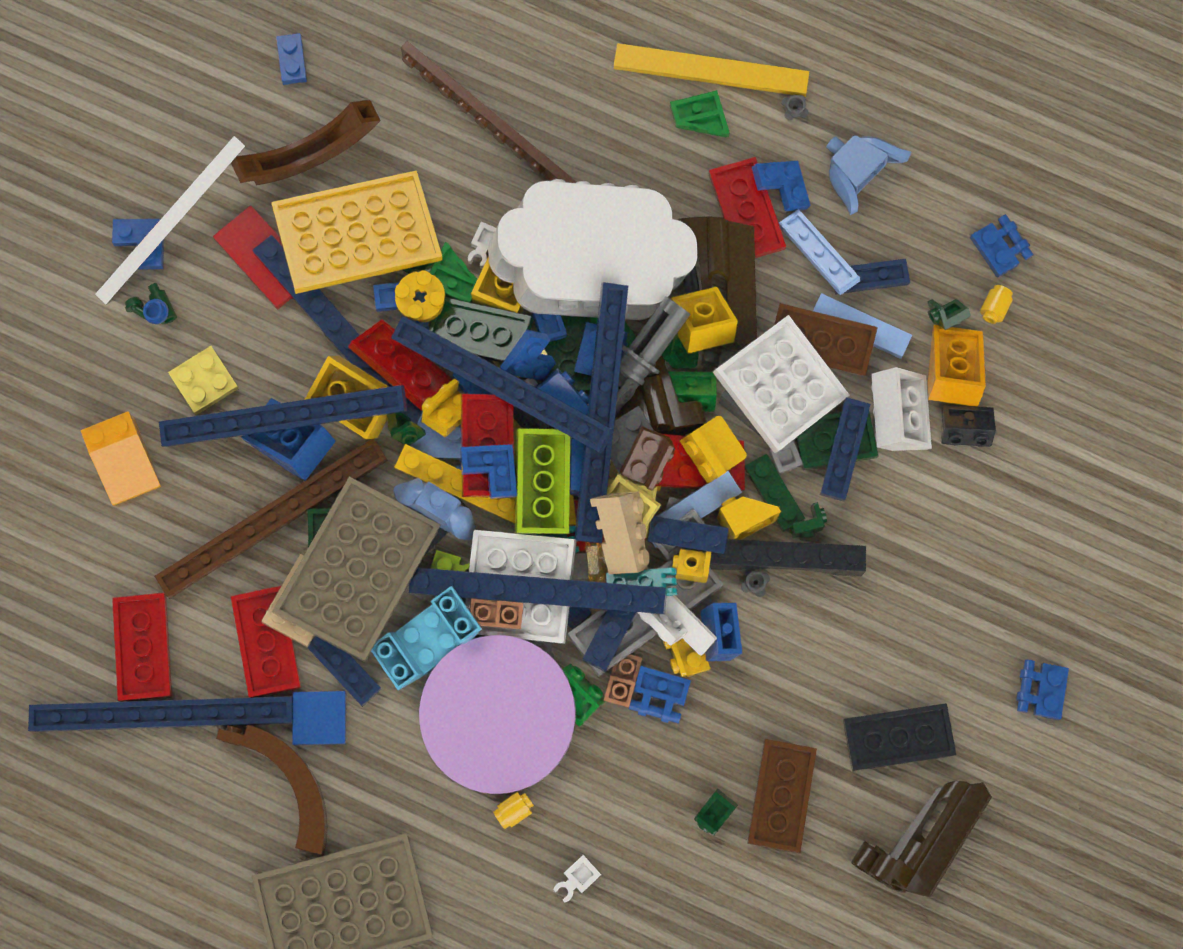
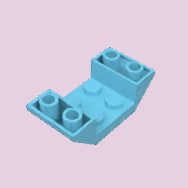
[371,586,482,690]

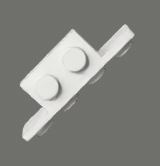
[637,569,717,655]

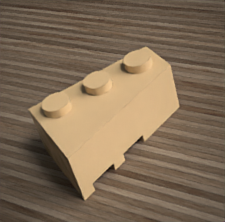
[590,491,649,574]

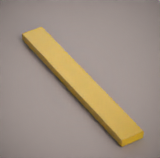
[613,43,809,97]

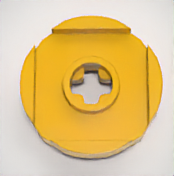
[395,271,445,322]

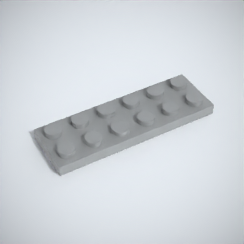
[568,548,723,677]

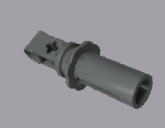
[615,297,691,418]

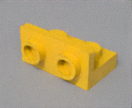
[421,379,462,437]
[663,638,710,678]

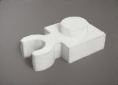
[468,222,496,269]
[553,855,601,902]

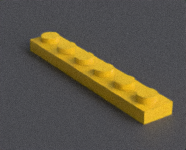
[394,444,515,524]

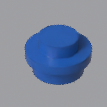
[143,299,168,324]

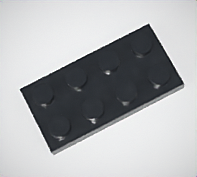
[843,703,956,772]

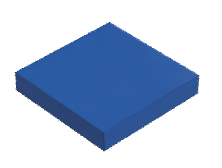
[292,691,346,745]

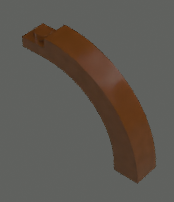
[231,100,381,186]
[216,725,328,855]

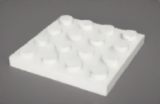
[713,315,850,453]
[465,530,576,644]

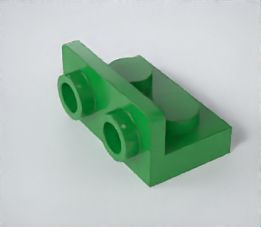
[668,371,717,412]
[562,664,606,727]

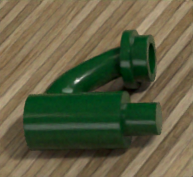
[125,283,177,325]

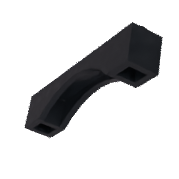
[709,539,866,576]

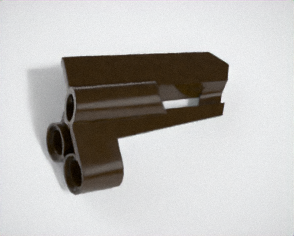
[678,216,757,347]
[618,330,707,436]
[851,781,992,897]

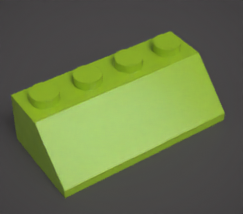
[515,428,570,534]

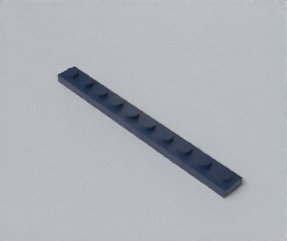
[252,235,422,424]
[574,282,629,543]
[391,316,614,453]
[159,385,407,447]
[408,568,667,614]
[28,696,293,732]

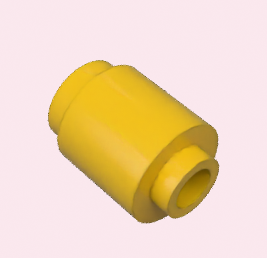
[980,285,1013,324]
[493,791,534,829]

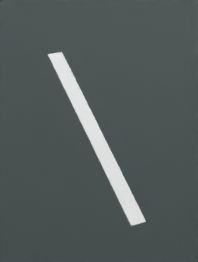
[95,136,245,304]

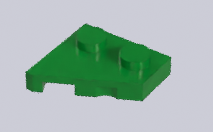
[670,90,730,138]
[430,242,478,303]

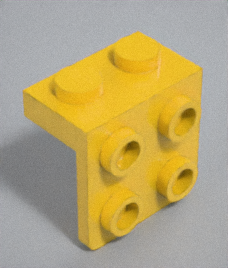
[680,416,747,483]

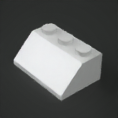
[871,367,932,451]

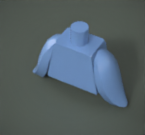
[826,136,912,215]
[393,478,476,540]

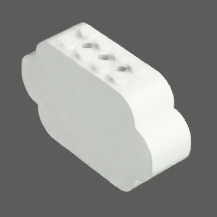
[489,179,697,320]

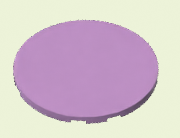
[419,635,576,794]

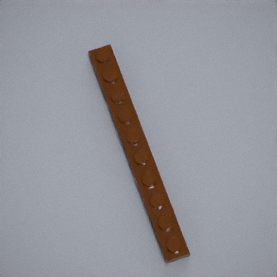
[401,41,577,183]
[154,439,388,599]

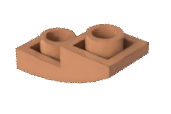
[470,599,523,629]
[604,654,642,708]

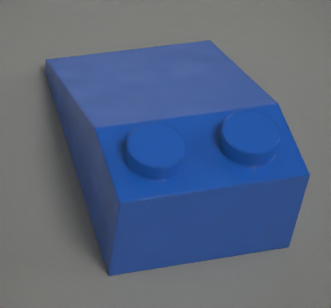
[241,398,336,481]

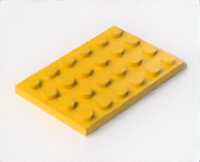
[271,170,442,294]

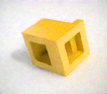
[672,549,711,583]

